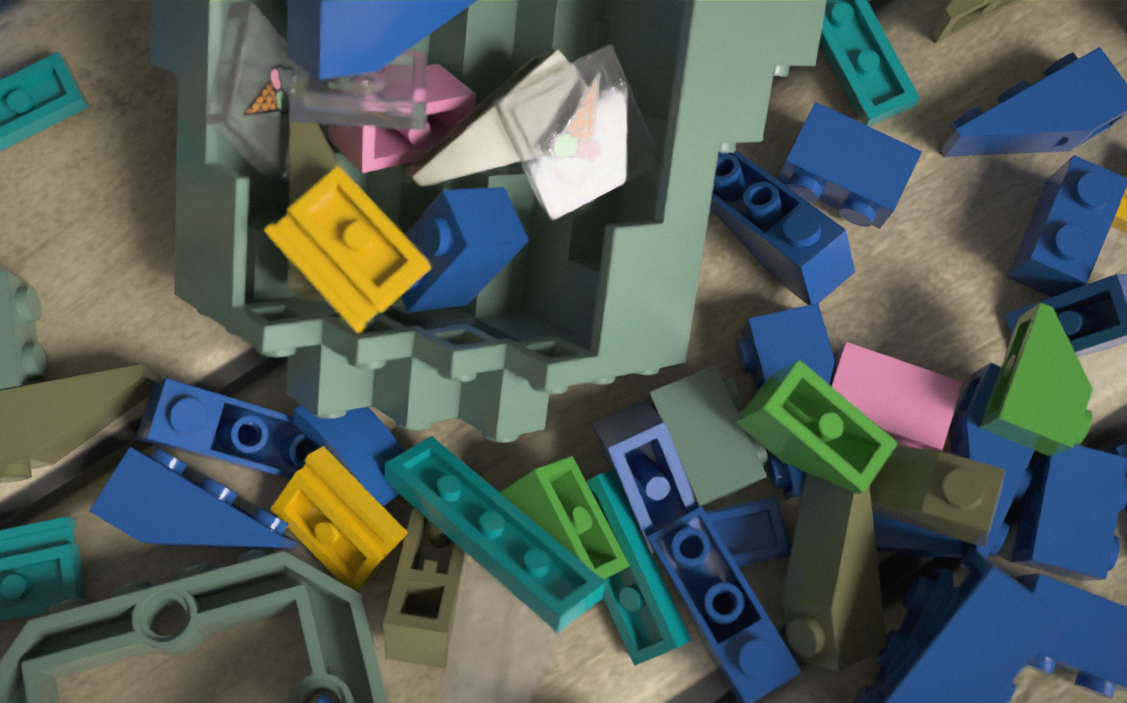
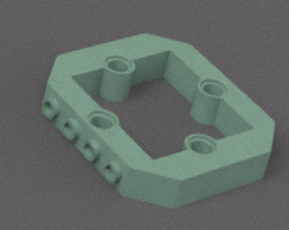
[0,548,389,703]

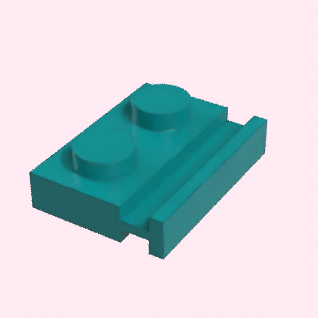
[0,517,86,623]

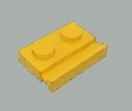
[264,166,431,333]
[270,446,408,592]

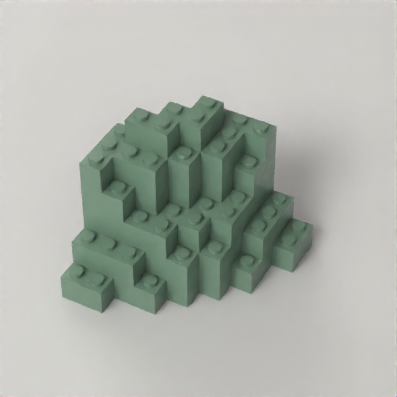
[151,0,827,442]

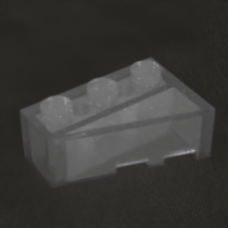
[440,562,567,703]

